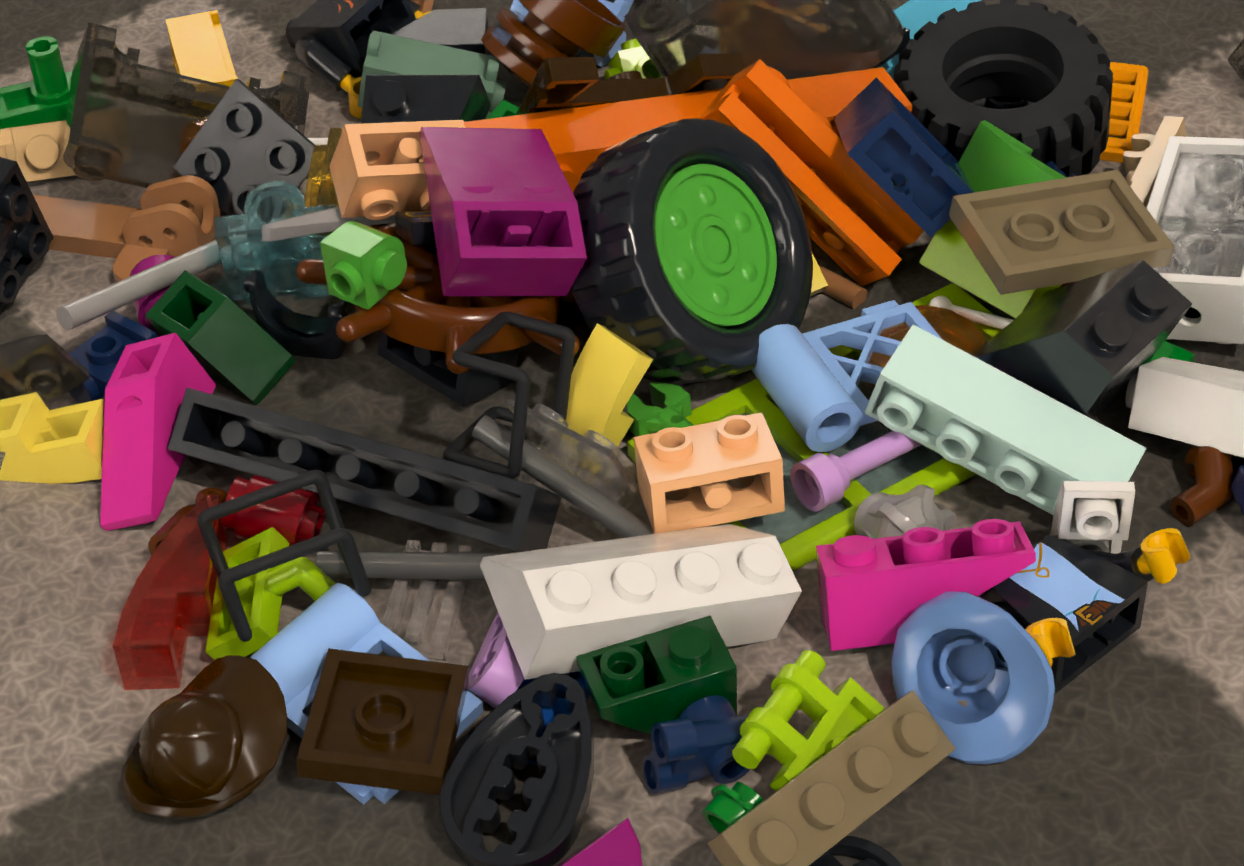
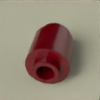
[222,475,325,546]

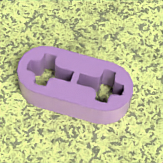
[467,613,524,708]

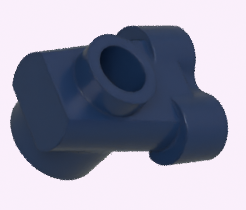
[642,695,750,794]

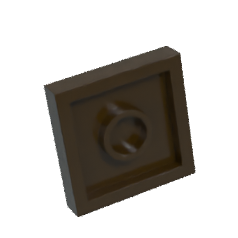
[296,648,469,795]

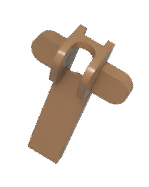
[33,175,224,282]

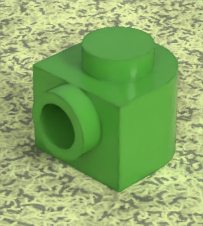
[320,221,407,310]

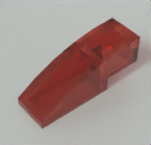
[113,494,229,690]

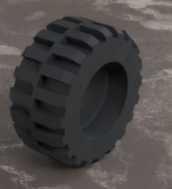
[894,0,1113,192]

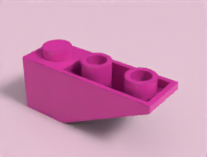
[100,333,216,531]
[816,519,1036,651]

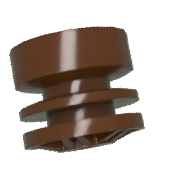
[481,0,626,87]

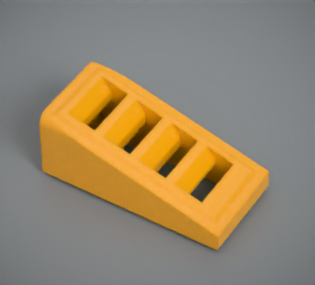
[1100,62,1149,163]

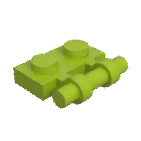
[732,650,886,791]

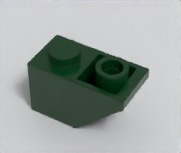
[145,270,295,406]
[576,615,737,734]

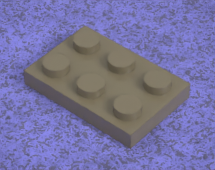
[949,169,1175,295]

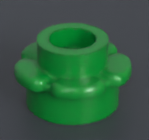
[702,782,764,834]

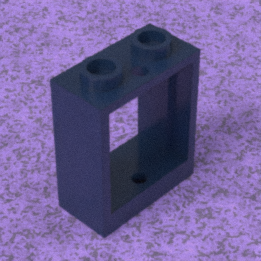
[834,77,974,237]

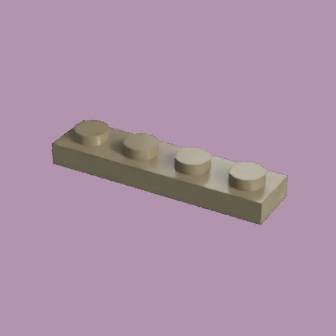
[707,690,956,866]

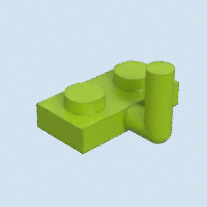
[205,527,336,660]

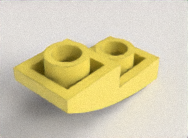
[554,323,654,473]

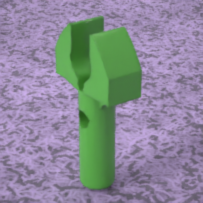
[627,382,693,436]

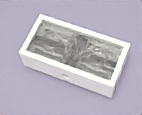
[1147,136,1244,344]

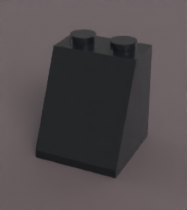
[973,260,1192,419]

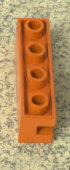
[699,59,924,286]

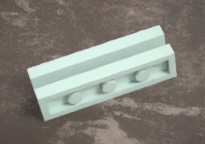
[865,324,1146,516]

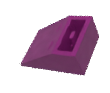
[419,127,587,296]

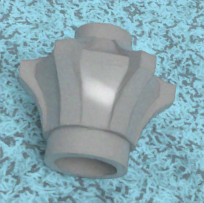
[854,485,956,539]

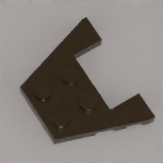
[516,53,745,115]

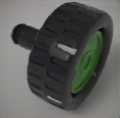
[564,118,813,386]

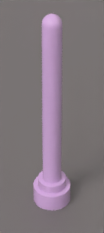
[790,431,922,512]

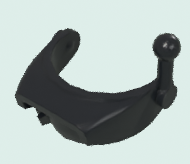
[244,269,356,359]

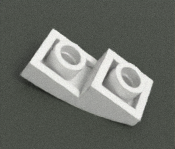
[1051,481,1135,554]

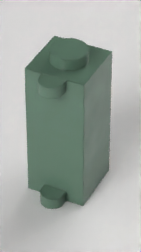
[358,30,507,112]

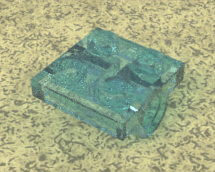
[214,181,336,303]

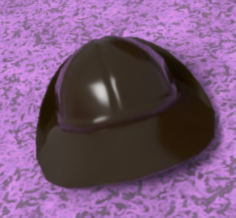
[122,655,287,822]

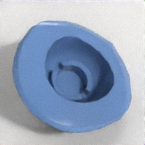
[891,591,1055,765]

